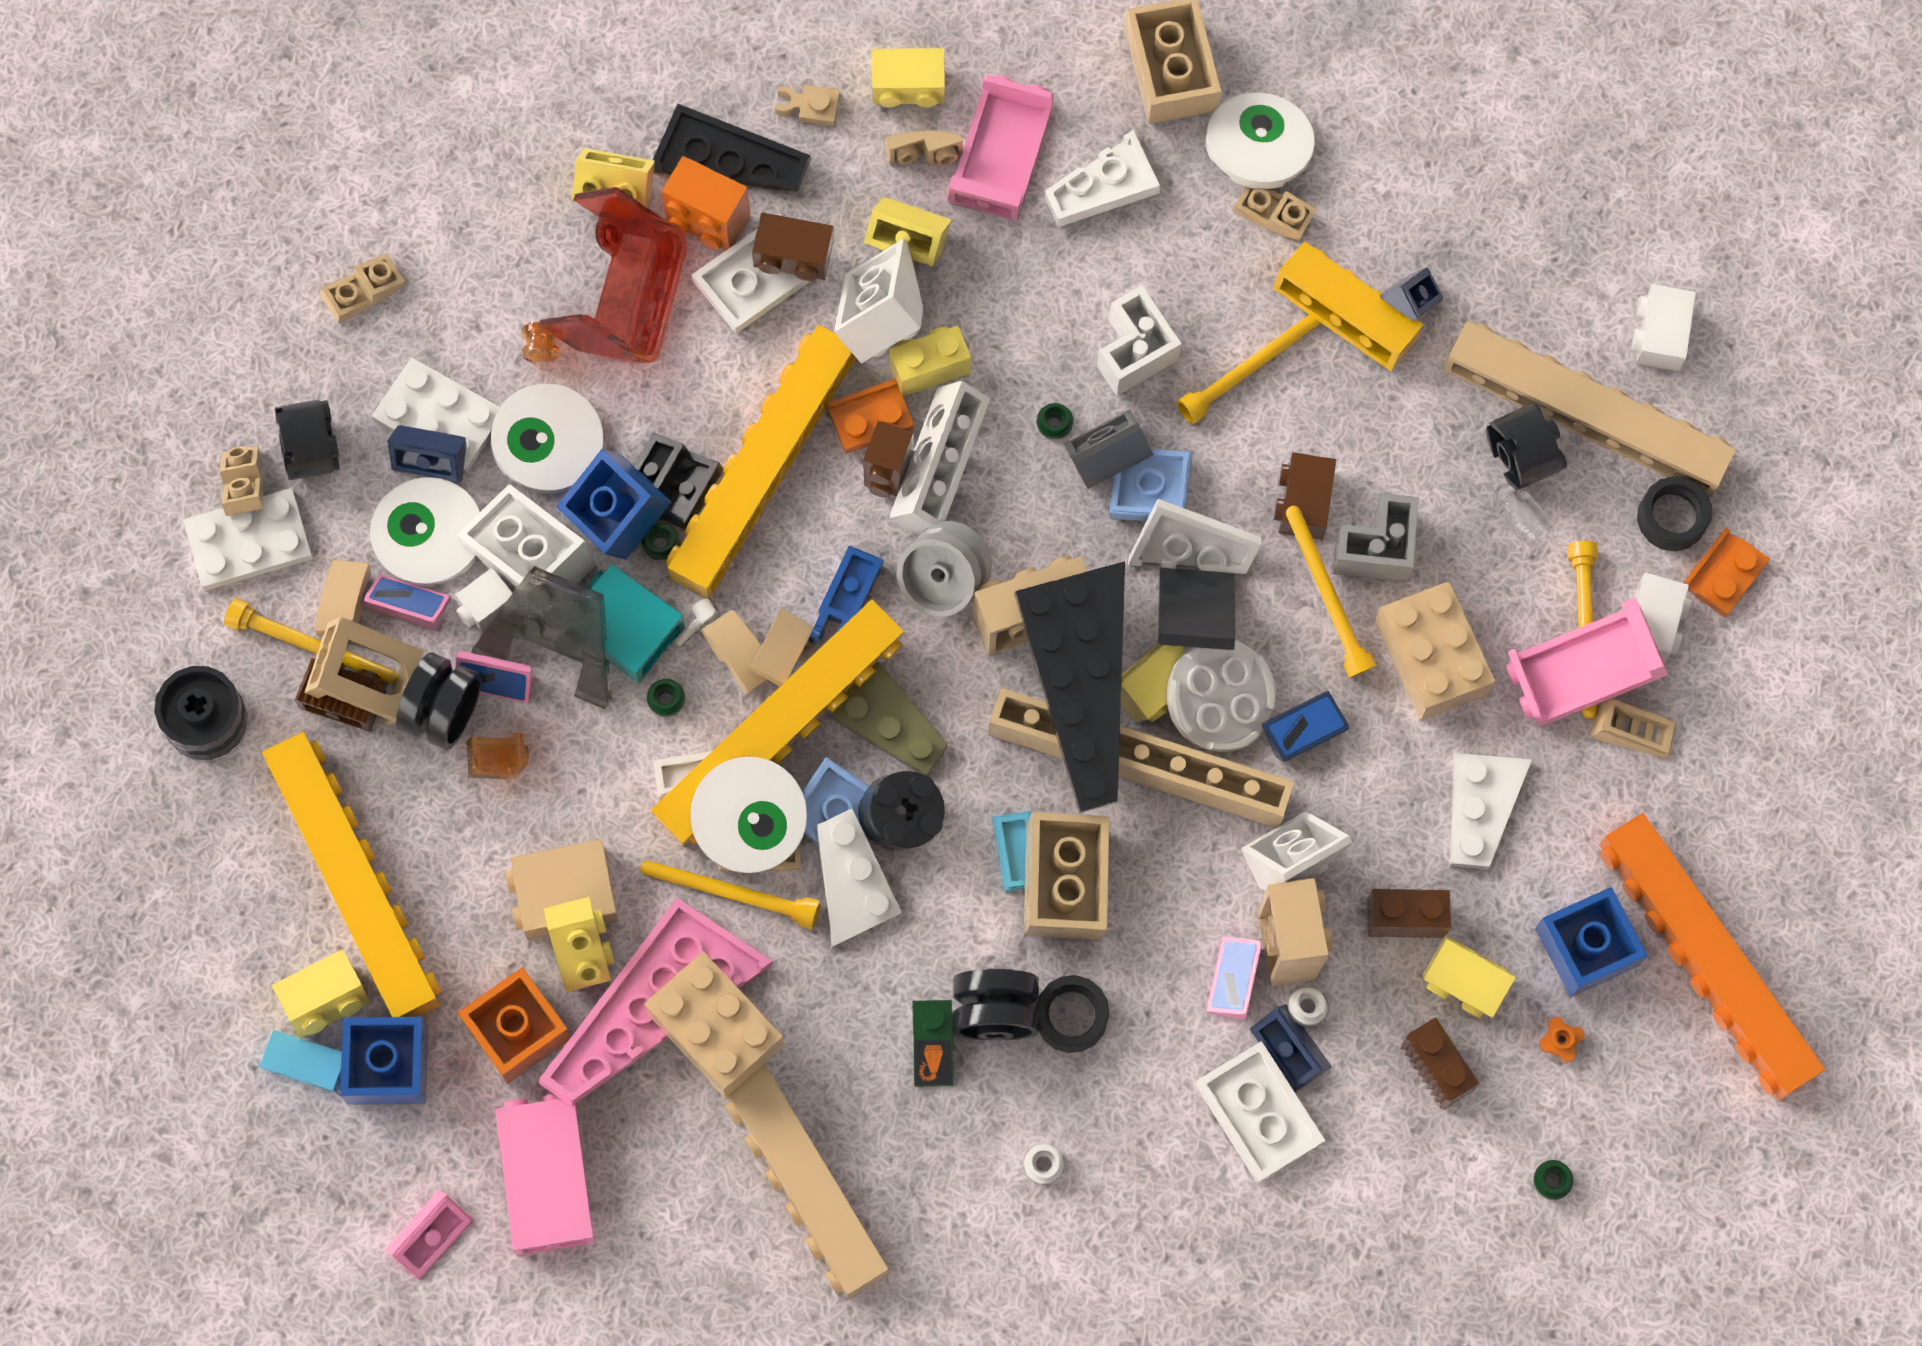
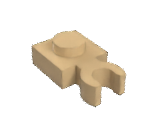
[775,85,840,127]

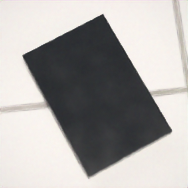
[1158,568,1235,650]

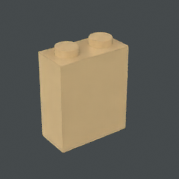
[505,839,618,940]

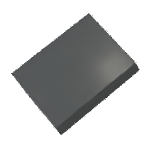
[1064,409,1154,489]

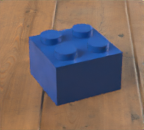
[556,449,672,560]
[1535,887,1648,998]
[340,1017,428,1105]

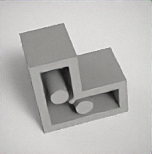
[1333,493,1419,583]

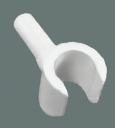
[674,598,717,647]

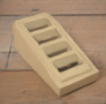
[1590,698,1677,758]

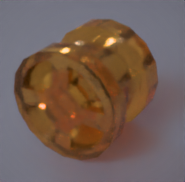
[522,321,560,363]

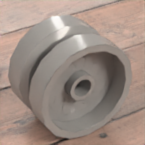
[896,521,992,617]

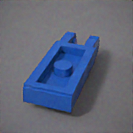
[809,545,884,644]

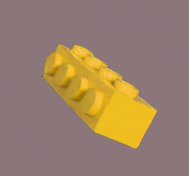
[1273,241,1424,372]

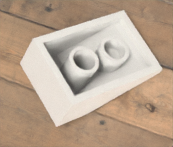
[834,238,924,364]
[457,484,597,616]
[1241,811,1352,891]

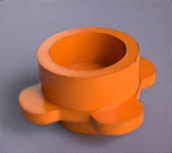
[1539,1017,1585,1062]

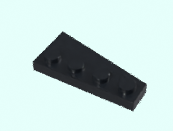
[653,103,811,192]

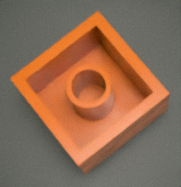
[661,156,750,251]
[457,967,571,1084]

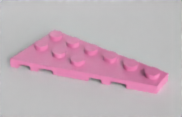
[539,898,773,1106]

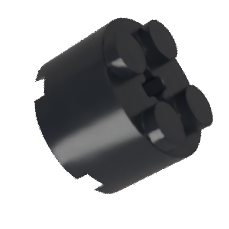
[274,399,340,481]
[1486,402,1567,490]
[858,771,945,851]

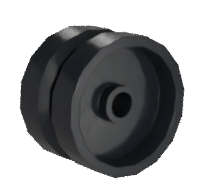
[396,652,483,750]
[154,666,248,760]
[953,969,1039,1041]

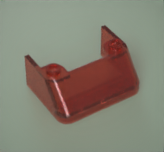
[538,187,687,364]

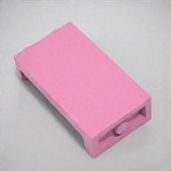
[948,75,1054,221]
[1506,598,1669,727]
[495,1094,596,1255]

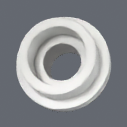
[1288,988,1327,1026]
[1024,1144,1064,1184]

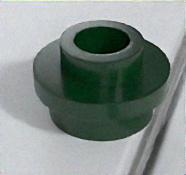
[1036,403,1074,440]
[642,523,679,561]
[647,679,685,717]
[1533,1160,1574,1200]

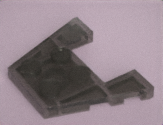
[471,566,612,709]

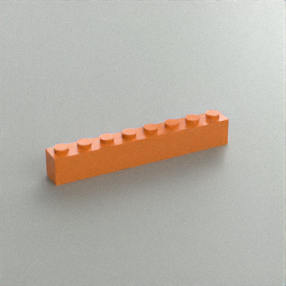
[1599,813,1826,1101]

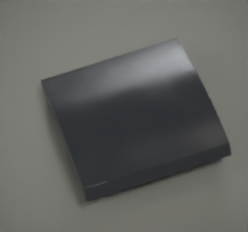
[634,432,723,530]

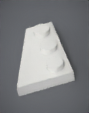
[1045,130,1160,227]
[1128,499,1262,574]
[1449,753,1532,870]
[816,809,902,947]

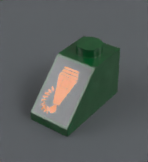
[913,1000,953,1087]

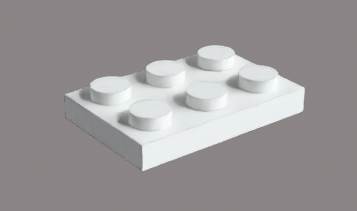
[691,214,811,334]
[371,357,500,474]
[183,488,313,591]
[1195,1041,1326,1184]

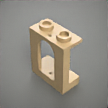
[305,617,424,725]

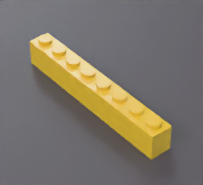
[666,325,856,599]
[651,599,904,847]
[262,731,442,1017]

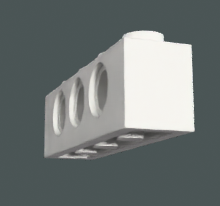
[889,381,990,535]

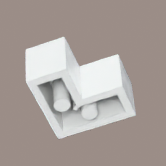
[1097,286,1182,396]

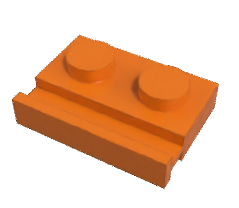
[826,379,914,454]
[1683,527,1770,618]

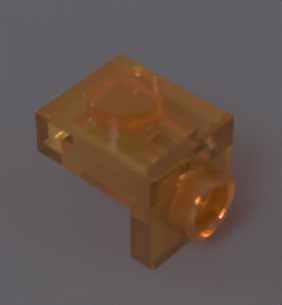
[466,732,529,779]

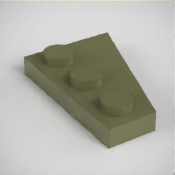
[831,661,947,776]

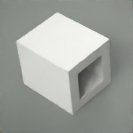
[455,568,518,634]

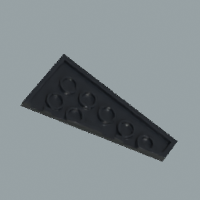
[1014,561,1125,814]

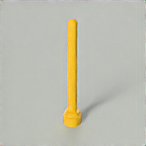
[1176,315,1321,425]
[1286,506,1377,678]
[1568,541,1598,719]
[224,598,398,684]
[640,860,821,930]

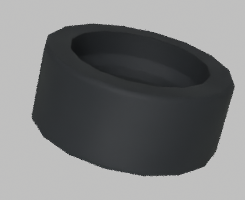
[1637,476,1712,552]
[1035,975,1110,1053]

